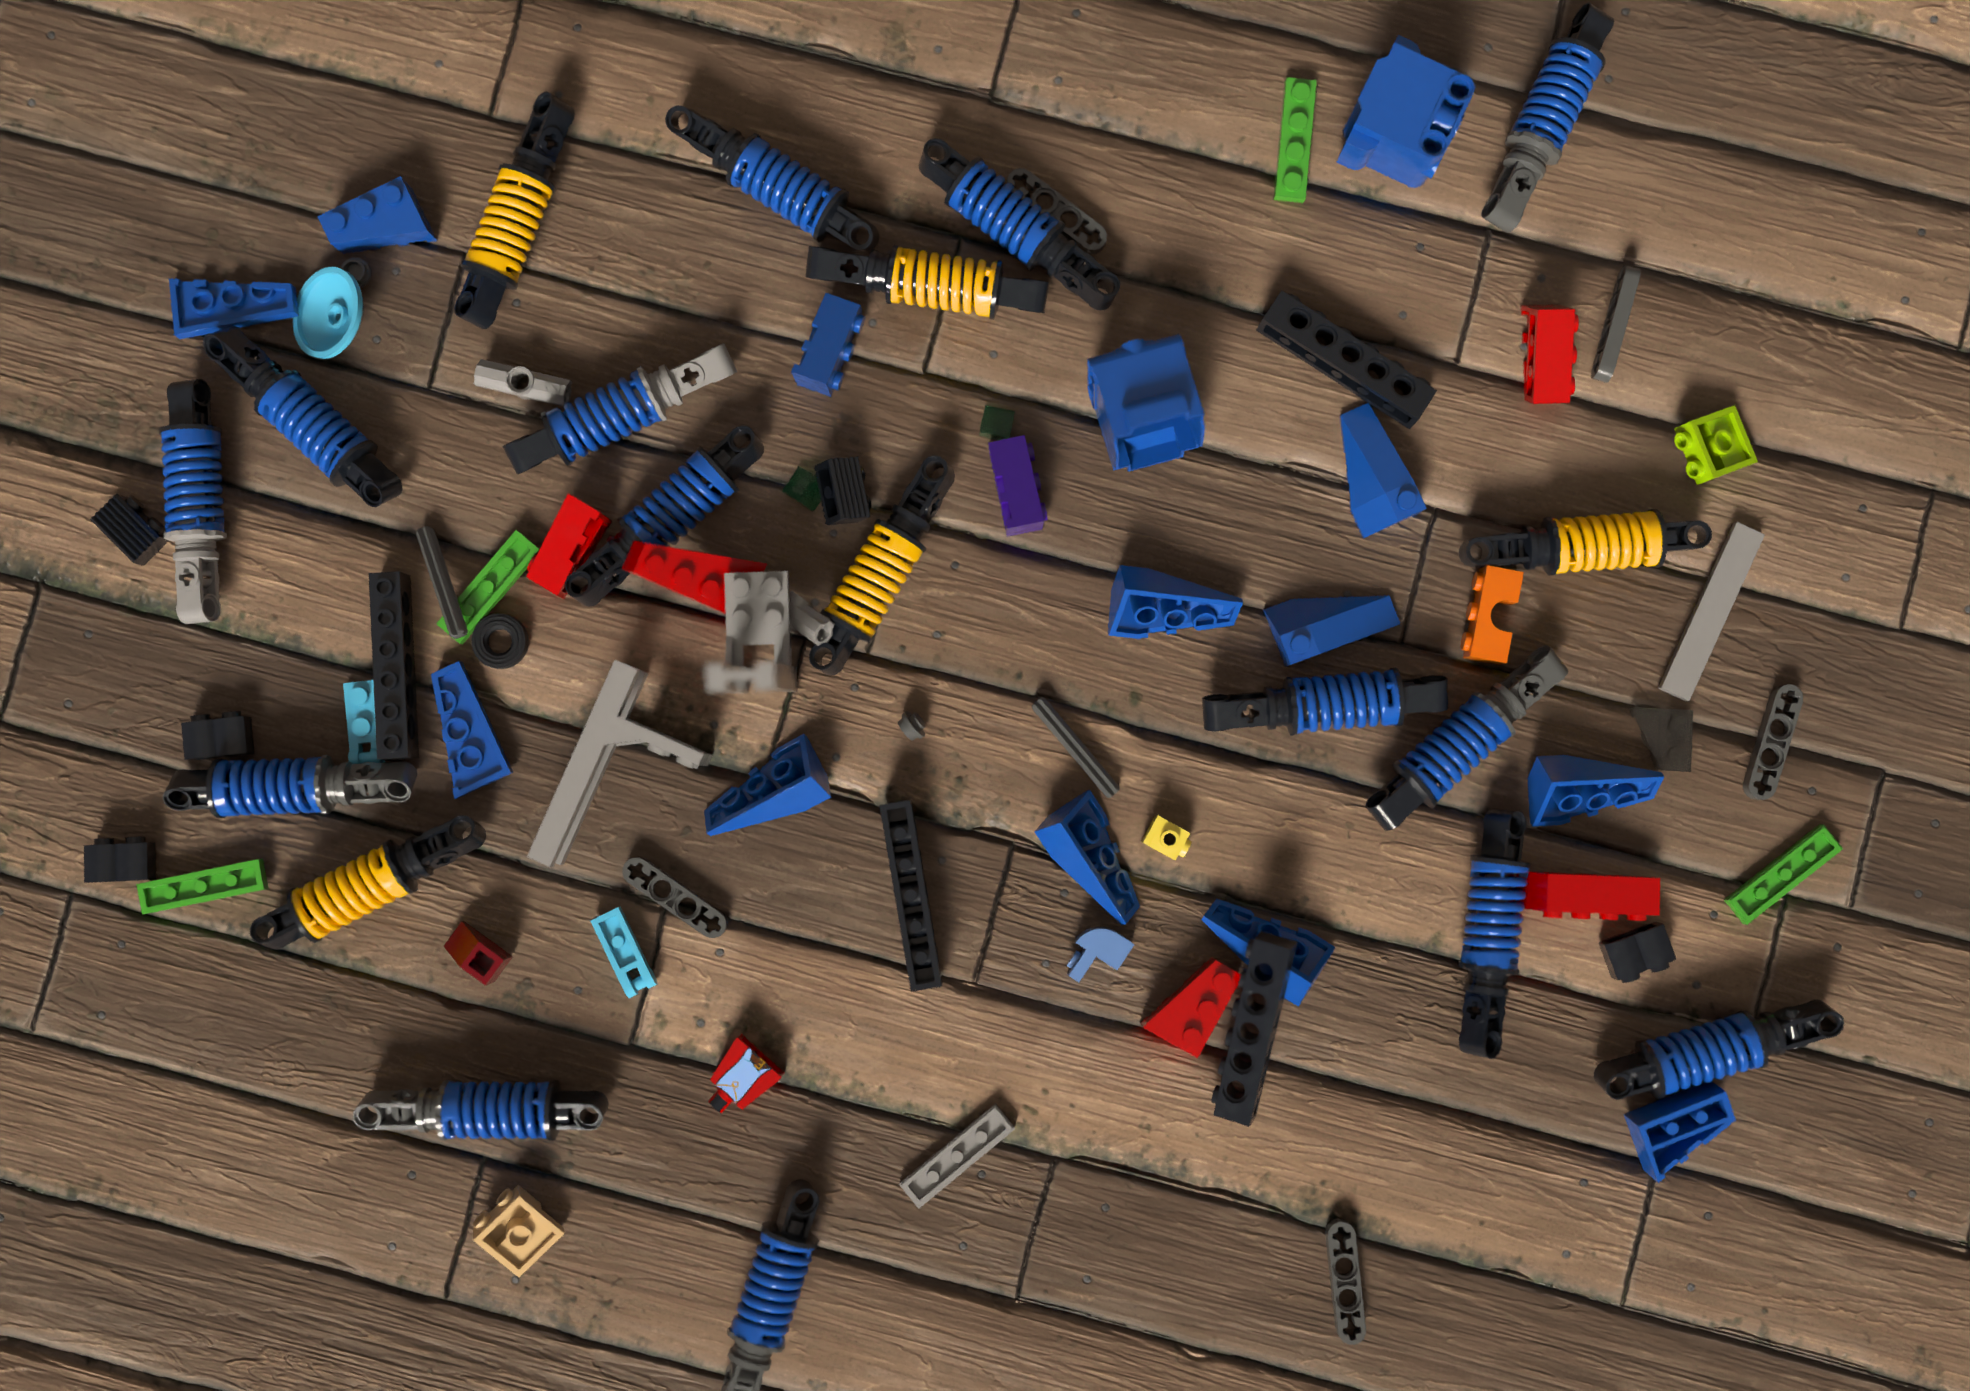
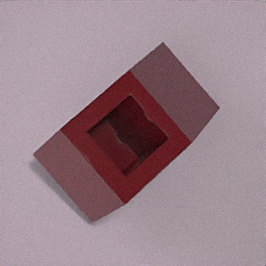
[444,920,513,986]

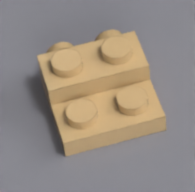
[473,1185,565,1277]

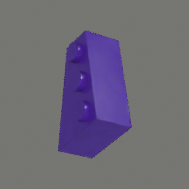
[988,435,1048,537]

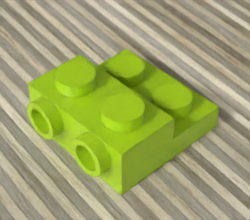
[1674,405,1758,485]

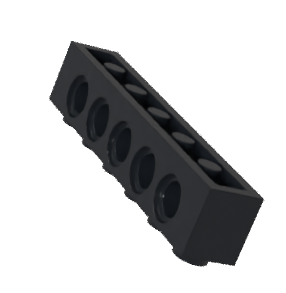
[1256,290,1437,430]
[369,571,419,760]
[879,800,943,992]
[1211,931,1298,1127]

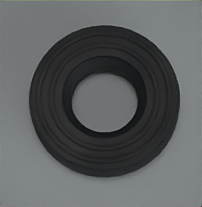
[471,613,529,669]

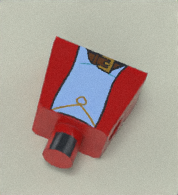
[708,1033,785,1113]

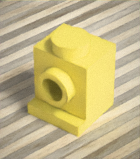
[1141,815,1192,860]

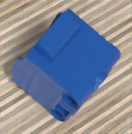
[1336,35,1475,188]
[1087,334,1205,472]

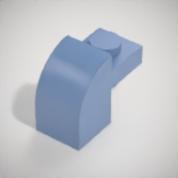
[1066,927,1134,983]

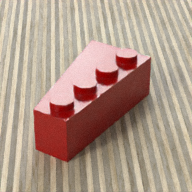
[622,540,767,614]
[1516,871,1661,921]

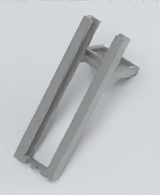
[706,571,797,694]
[527,660,713,867]

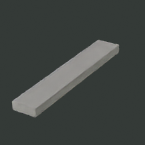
[1658,522,1765,701]

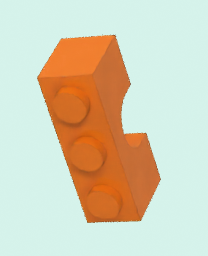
[1460,565,1524,665]

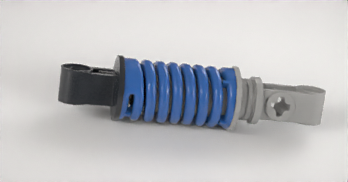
[502,343,738,474]
[159,379,227,624]

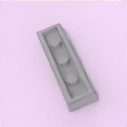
[899,1103,1015,1209]

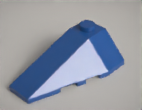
[1340,403,1427,539]
[1108,565,1243,639]
[1263,596,1400,667]
[704,734,831,836]
[1527,755,1665,827]
[1201,899,1336,1007]

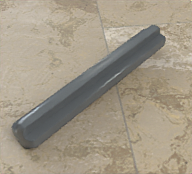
[416,526,468,639]
[1032,697,1120,798]

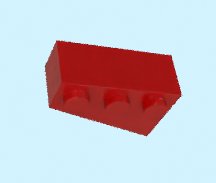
[1521,304,1579,404]
[526,493,612,599]
[1140,957,1241,1058]

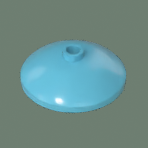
[293,267,363,359]

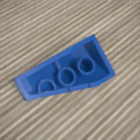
[1034,790,1140,925]

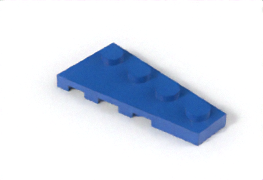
[169,278,299,339]
[431,661,514,799]

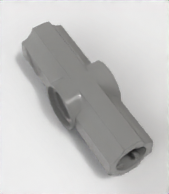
[474,359,572,406]
[789,591,834,646]

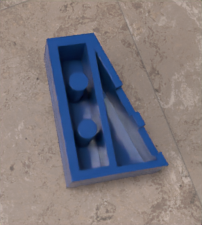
[317,176,437,254]
[791,293,865,397]
[1624,1082,1736,1183]

